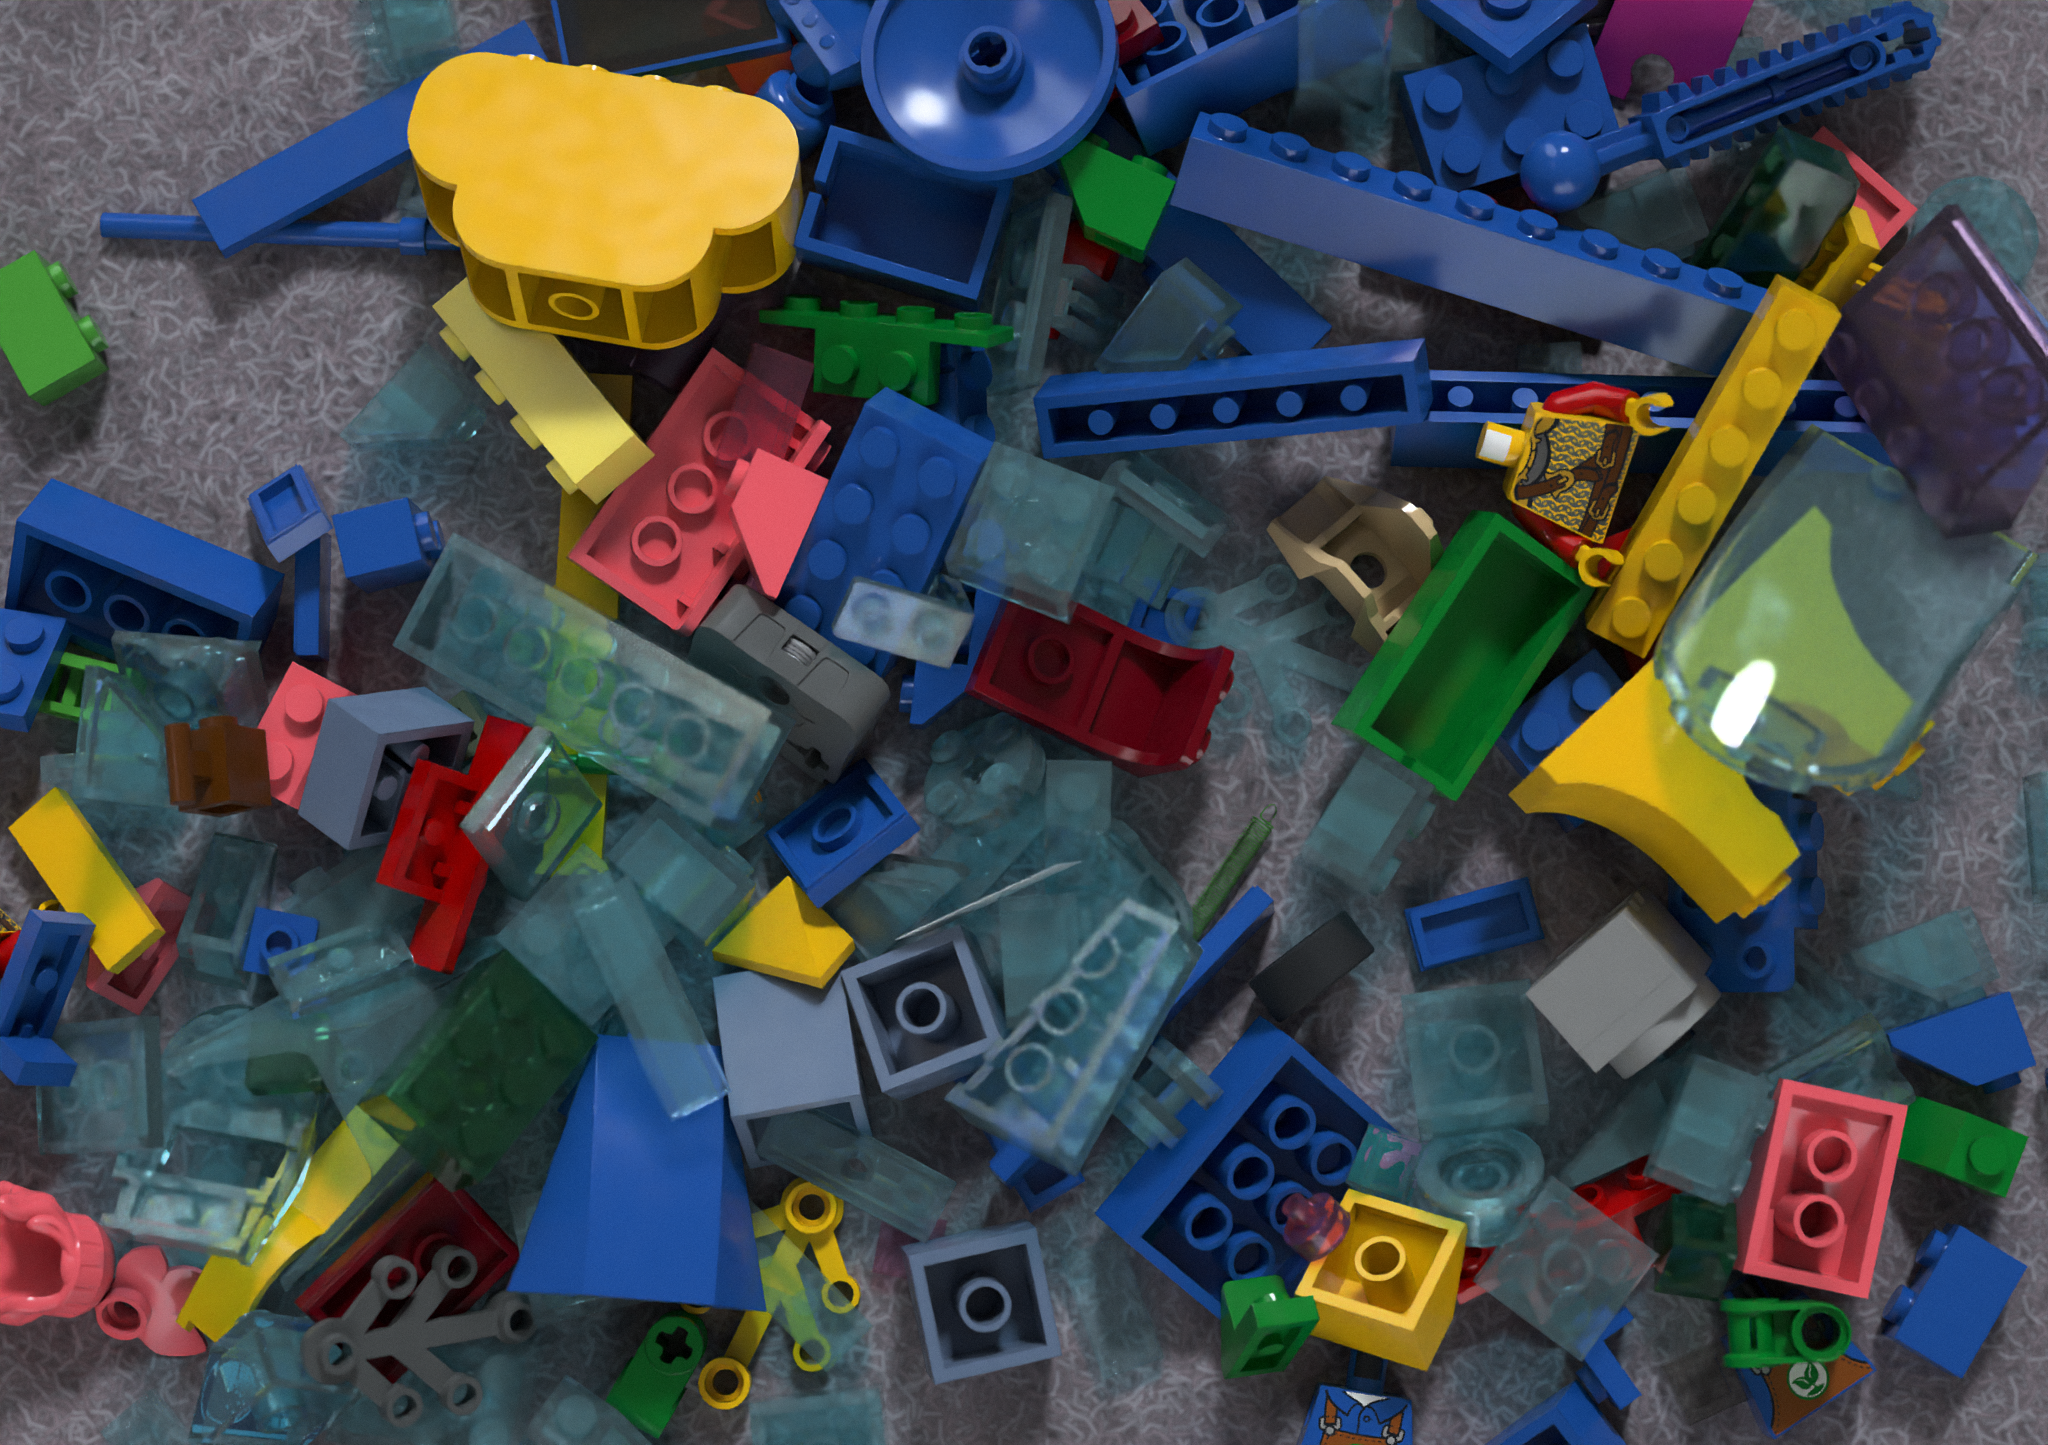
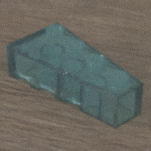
[944,898,1204,1177]

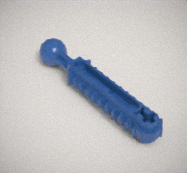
[1519,1,1941,213]

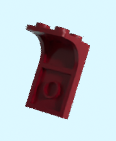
[964,573,1234,778]

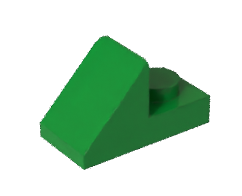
[1221,1275,1320,1380]

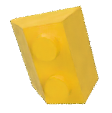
[1295,1188,1468,1372]

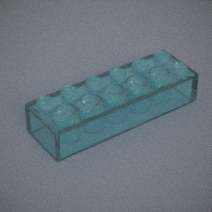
[392,532,796,834]

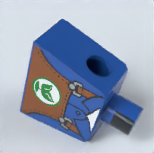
[1719,1274,1877,1440]
[1296,1348,1413,1445]

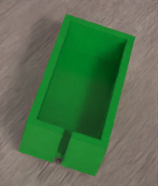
[1331,510,1597,802]

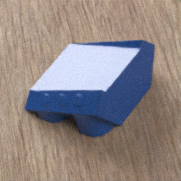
[766,0,876,92]

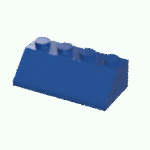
[4,478,285,710]

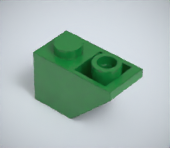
[1056,132,1176,264]

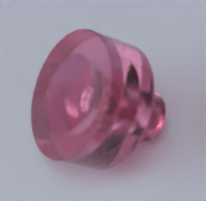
[1282,1193,1351,1261]

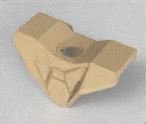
[1266,476,1444,657]

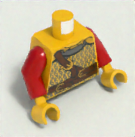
[1475,381,1674,588]

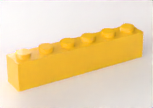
[1584,274,1842,659]

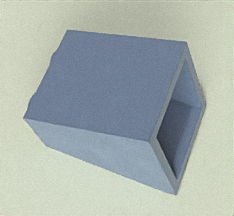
[712,966,875,1169]

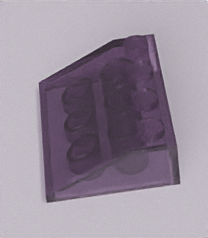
[1820,204,2048,540]

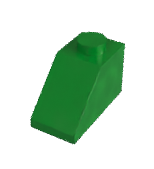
[1886,1088,2029,1198]

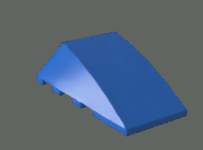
[506,1034,767,1312]

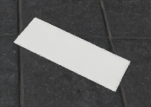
[895,861,1082,940]

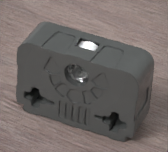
[680,584,891,784]

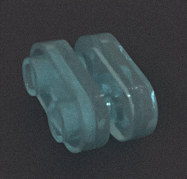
[1104,1032,1224,1151]

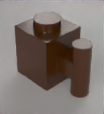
[163,715,272,817]

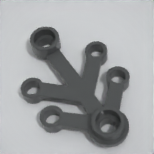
[300,1245,539,1428]

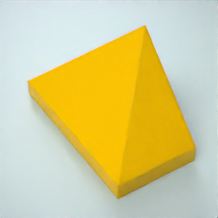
[712,876,855,988]

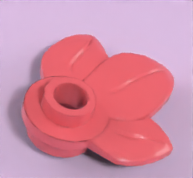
[94,1245,208,1356]

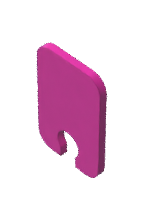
[1594,0,1754,100]

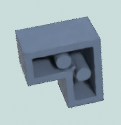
[298,686,475,850]

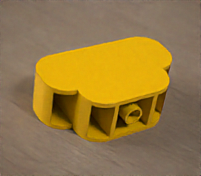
[407,52,804,350]

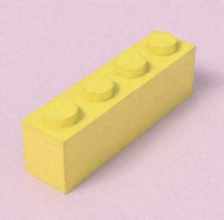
[432,277,655,505]

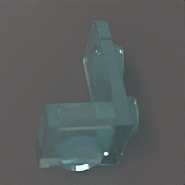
[831,573,974,669]

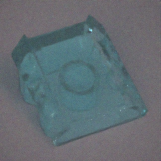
[111,630,269,744]

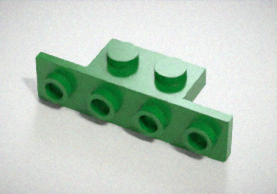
[759,294,1014,406]

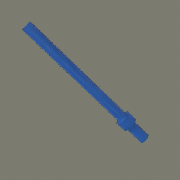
[100,212,461,256]

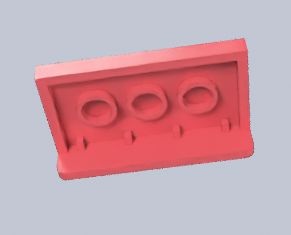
[566,347,831,637]

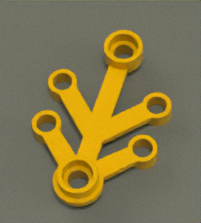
[679,1175,861,1410]

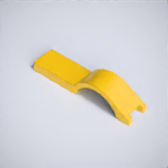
[175,1094,419,1353]

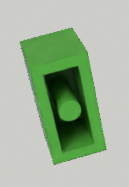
[0,250,109,406]

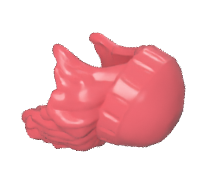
[0,1181,116,1326]

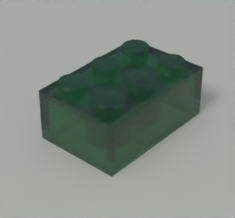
[356,949,599,1193]

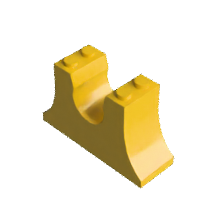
[1508,510,1935,924]

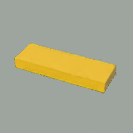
[8,786,166,974]

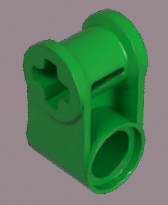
[1719,1298,1852,1368]
[602,1309,708,1439]

